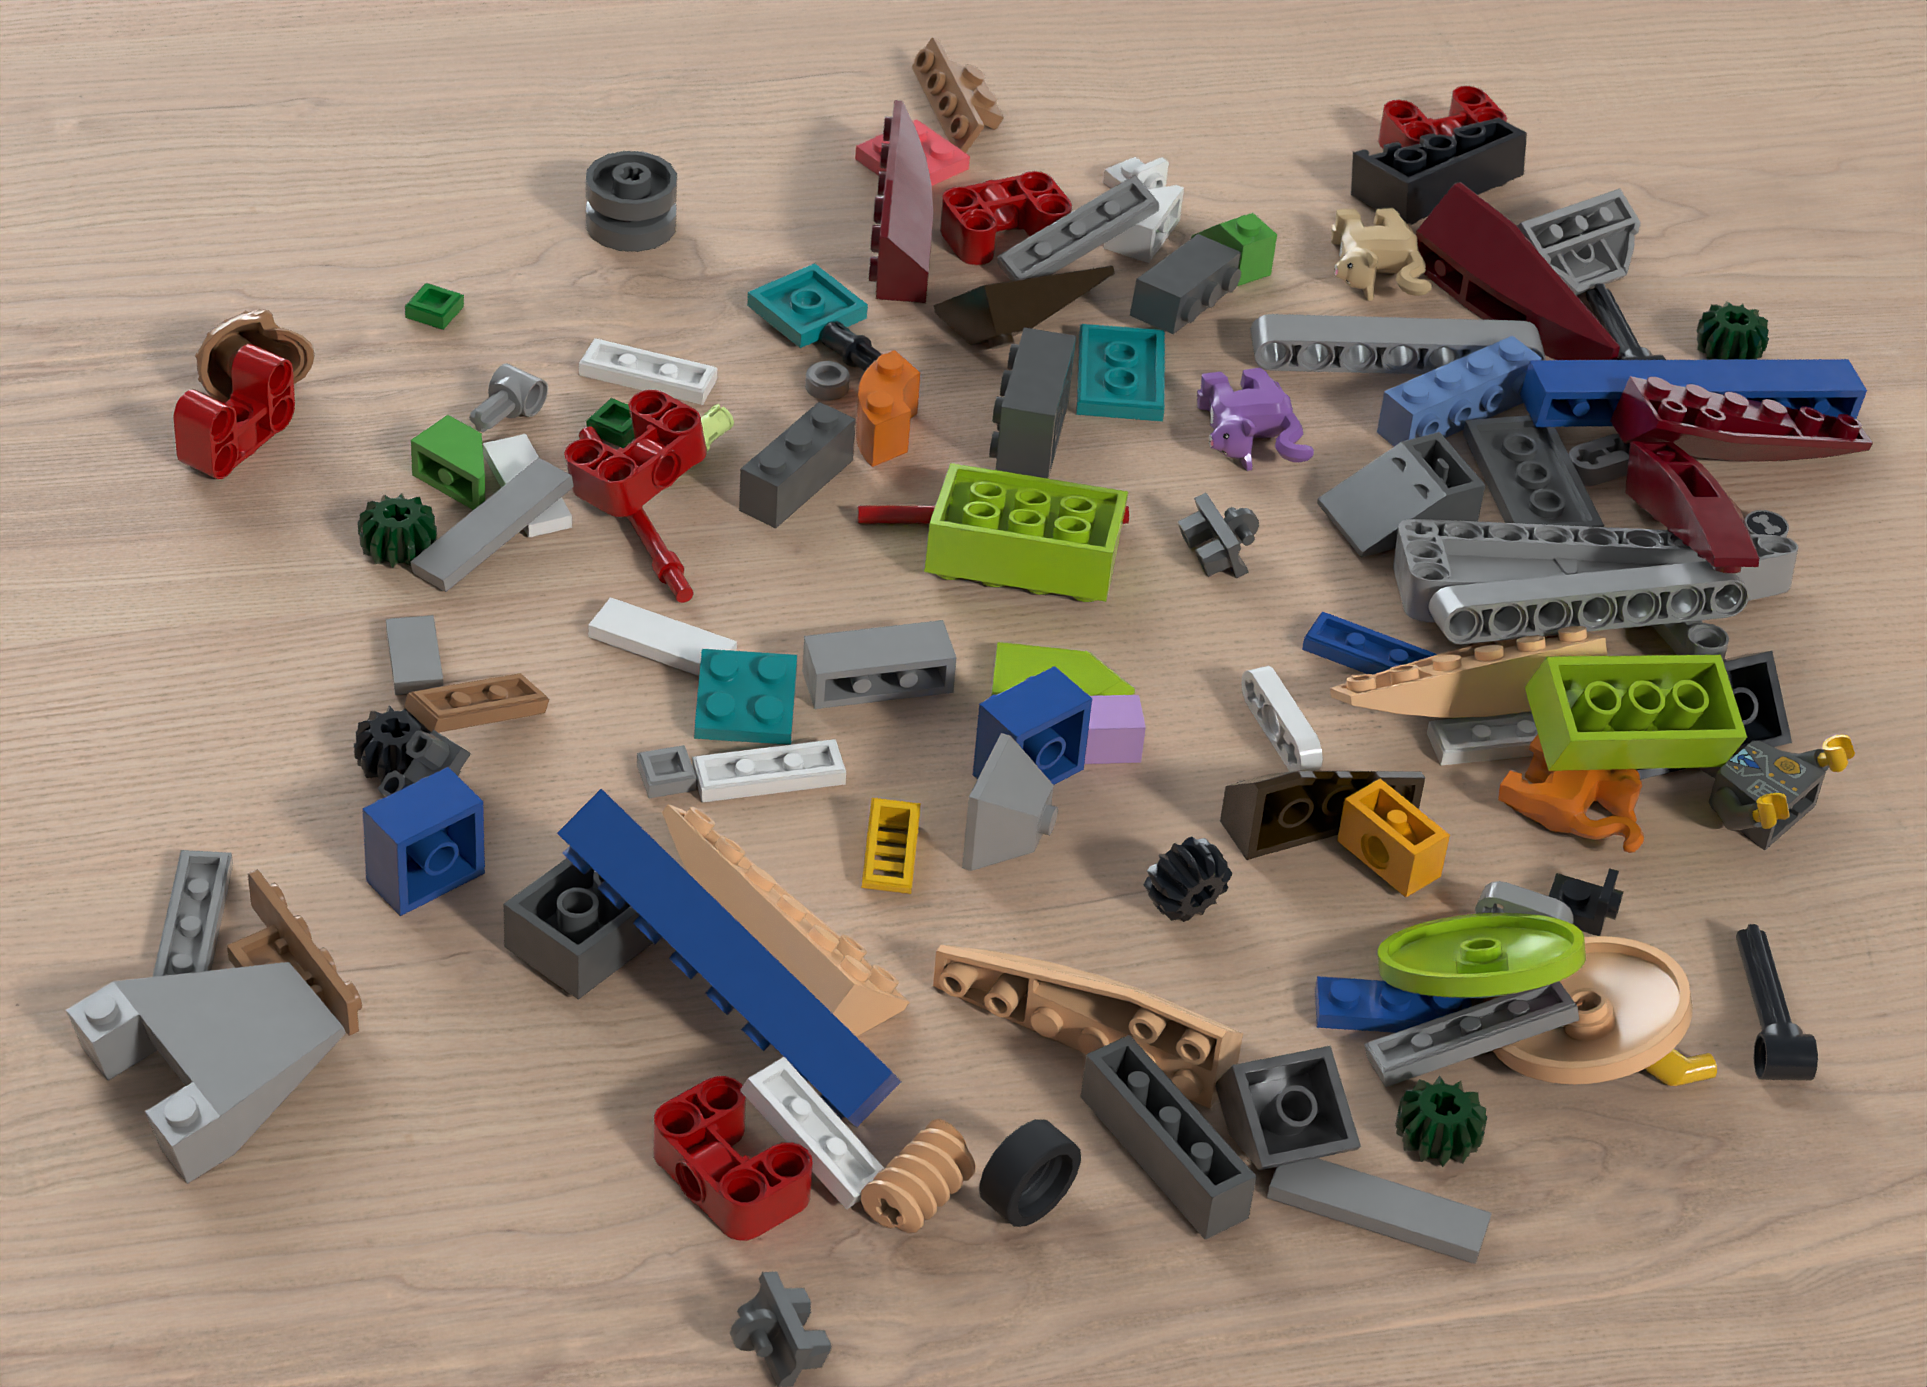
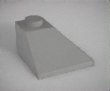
[962,733,1058,871]

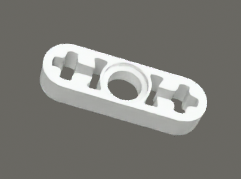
[1242,666,1323,772]

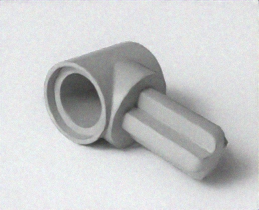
[469,363,548,432]

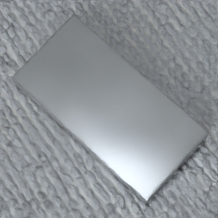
[386,615,443,695]

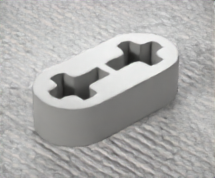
[1569,433,1630,486]
[1475,881,1573,924]

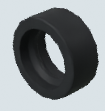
[979,1119,1081,1227]

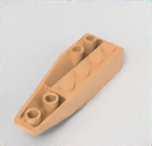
[1330,626,1607,718]
[662,804,910,1037]
[933,945,1243,1109]

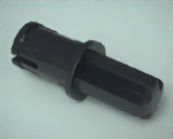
[821,321,882,372]

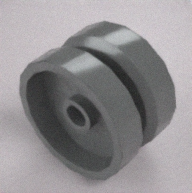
[586,151,677,252]

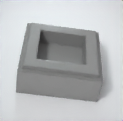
[637,745,697,798]

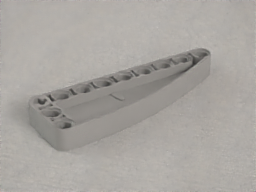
[1393,519,1798,622]

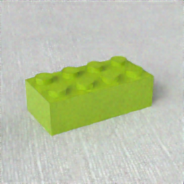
[1525,655,1747,771]

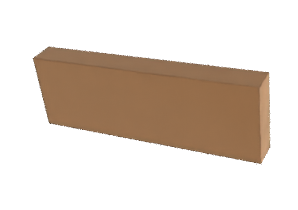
[404,673,550,733]

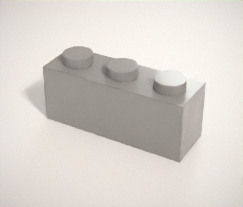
[802,620,957,709]

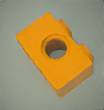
[1337,778,1450,897]

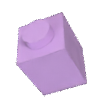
[1085,695,1146,764]

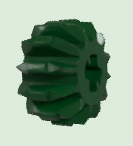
[1696,301,1769,360]
[358,493,437,568]
[1395,1075,1487,1167]

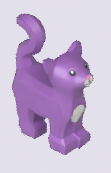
[1197,368,1314,471]

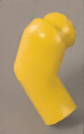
[1645,1049,1717,1086]

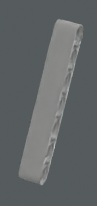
[1250,314,1545,374]
[1429,561,1749,644]

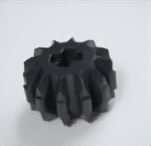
[354,705,431,783]
[1144,836,1233,922]

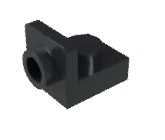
[1549,868,1624,936]

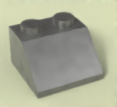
[1216,1046,1361,1170]

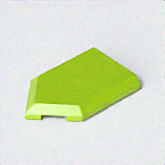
[991,642,1135,696]

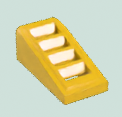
[861,798,921,894]

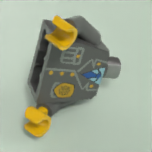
[1700,734,1855,850]

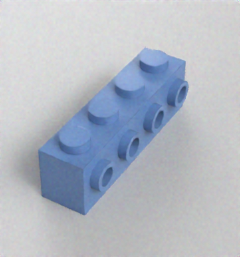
[1377,336,1541,447]

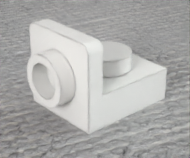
[1103,157,1169,190]

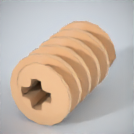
[861,1119,976,1233]

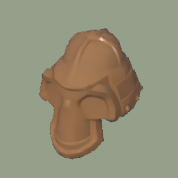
[195,309,315,403]

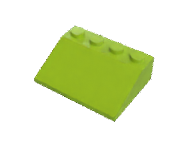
[924,463,1128,602]

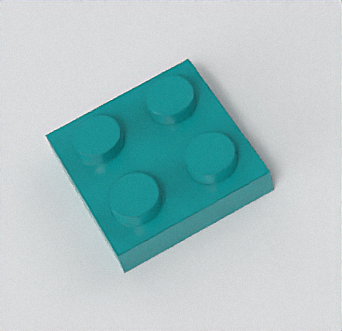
[747,263,868,348]
[694,649,797,745]

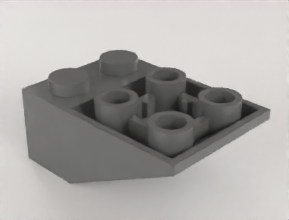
[1317,432,1486,558]

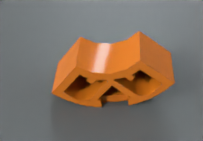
[856,350,921,467]

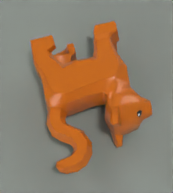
[1498,734,1644,853]

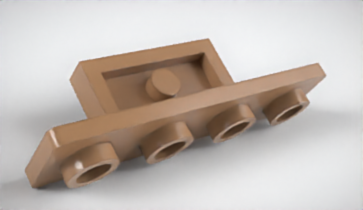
[912,38,1004,153]
[227,869,362,1036]

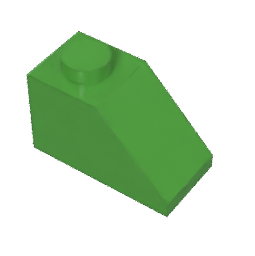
[1191,213,1277,286]
[411,415,485,510]

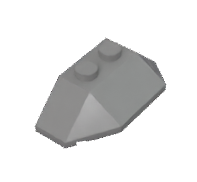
[1517,189,1641,295]

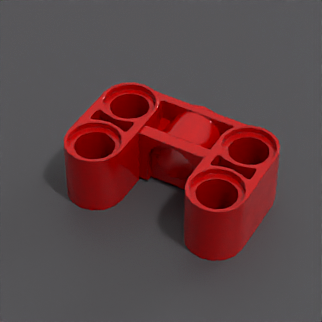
[1378,86,1507,149]
[940,171,1072,265]
[173,344,295,479]
[564,390,707,517]
[653,1076,813,1241]

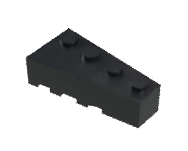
[1351,118,1527,225]

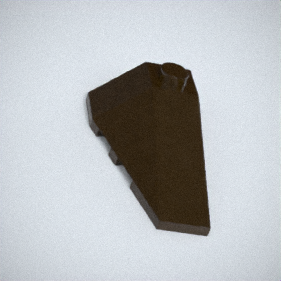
[933,266,1115,349]
[1220,771,1425,860]

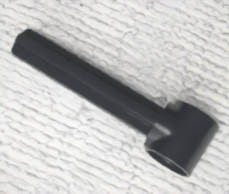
[1586,283,1666,360]
[1736,924,1818,1081]

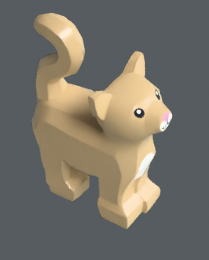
[1331,208,1432,301]

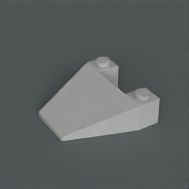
[66,962,345,1184]

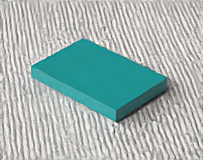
[1076,324,1165,422]

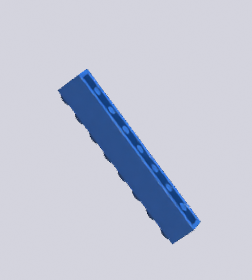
[1520,359,1867,427]
[557,789,901,1128]

